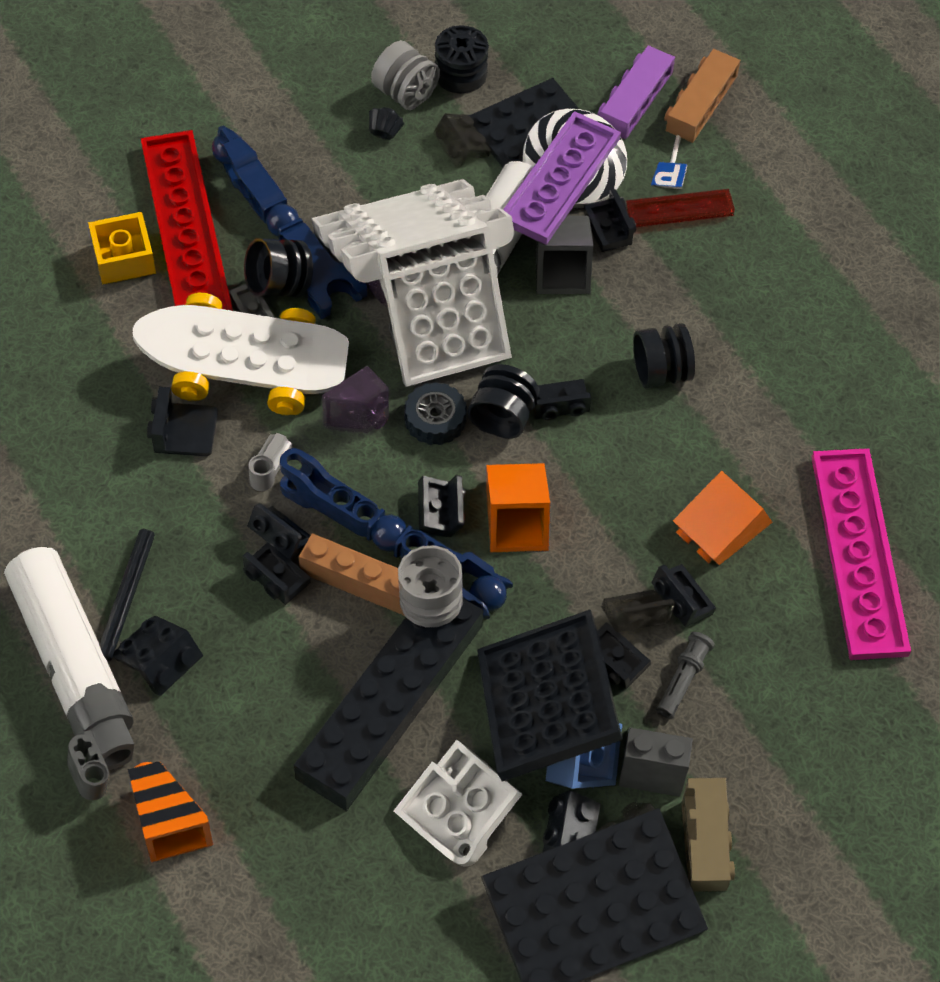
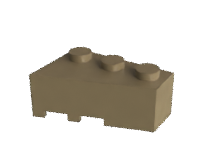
[681,778,735,891]

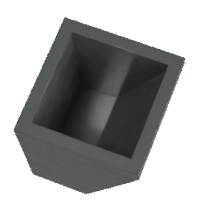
[534,216,593,294]
[619,727,693,797]

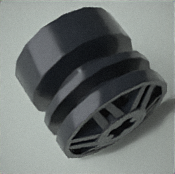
[435,25,489,94]
[244,238,313,297]
[633,323,695,389]
[468,364,539,439]

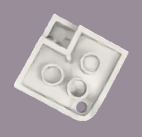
[394,740,522,867]

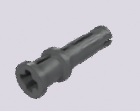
[655,632,715,719]

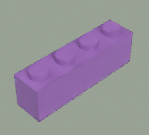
[597,45,675,139]

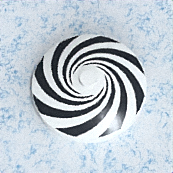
[523,109,627,208]

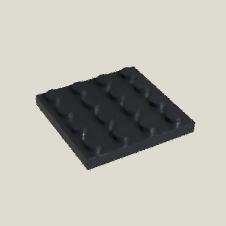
[466,78,579,168]

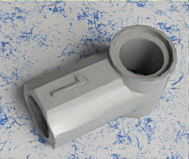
[248,433,292,491]

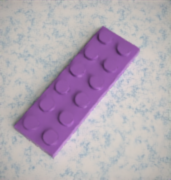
[503,111,621,245]

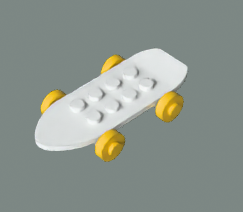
[133,293,349,415]

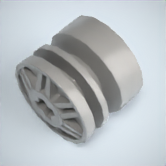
[371,40,440,110]
[398,545,463,627]

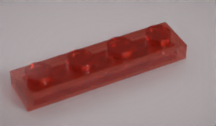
[625,189,735,227]

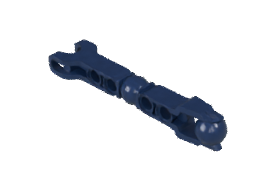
[211,125,367,319]
[280,448,513,619]

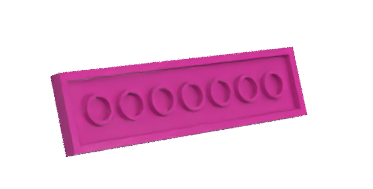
[811,448,911,660]

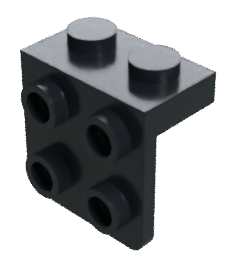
[147,386,218,456]
[113,616,203,696]

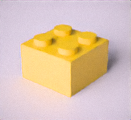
[88,212,156,285]

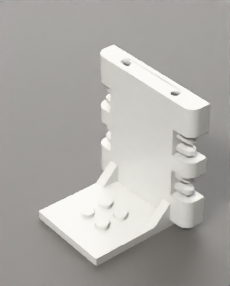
[311,179,514,387]

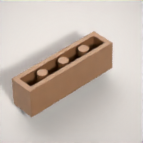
[664,49,741,143]
[299,533,405,616]

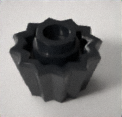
[369,107,404,140]

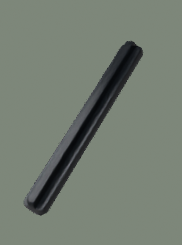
[99,529,155,661]

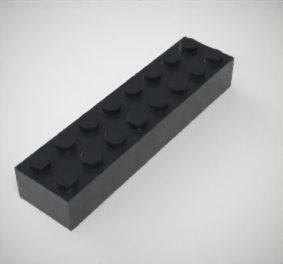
[294,599,484,811]

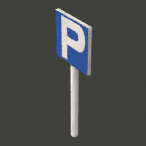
[651,135,687,189]

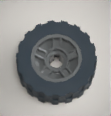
[404,382,467,445]

